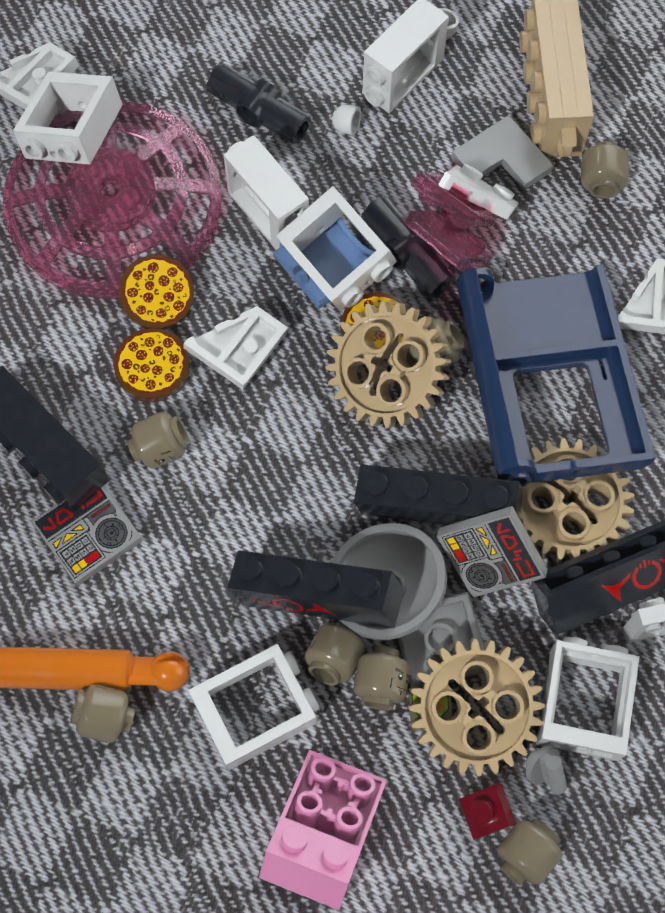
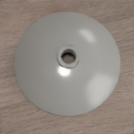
[332,523,447,640]

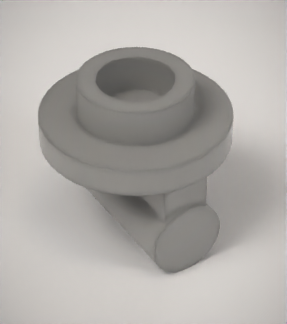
[526,745,567,794]

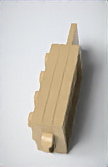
[519,0,594,158]

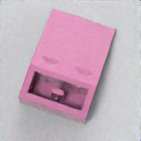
[259,750,387,910]

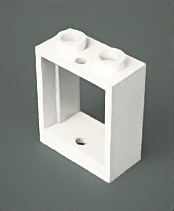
[362,0,449,113]
[13,72,123,165]
[223,135,309,250]
[276,186,397,311]
[536,637,640,761]
[188,644,320,771]

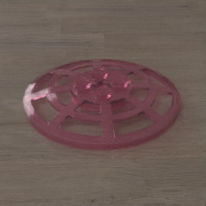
[3,102,222,299]

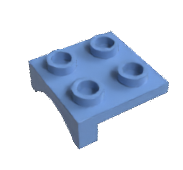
[273,217,374,309]

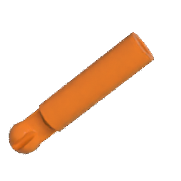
[0,647,190,692]

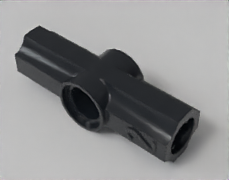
[206,63,311,144]
[361,197,455,299]

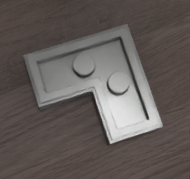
[451,115,554,190]

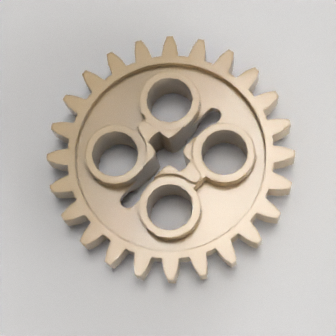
[325,301,451,428]
[520,438,634,564]
[408,638,545,776]

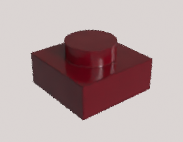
[459,783,517,840]

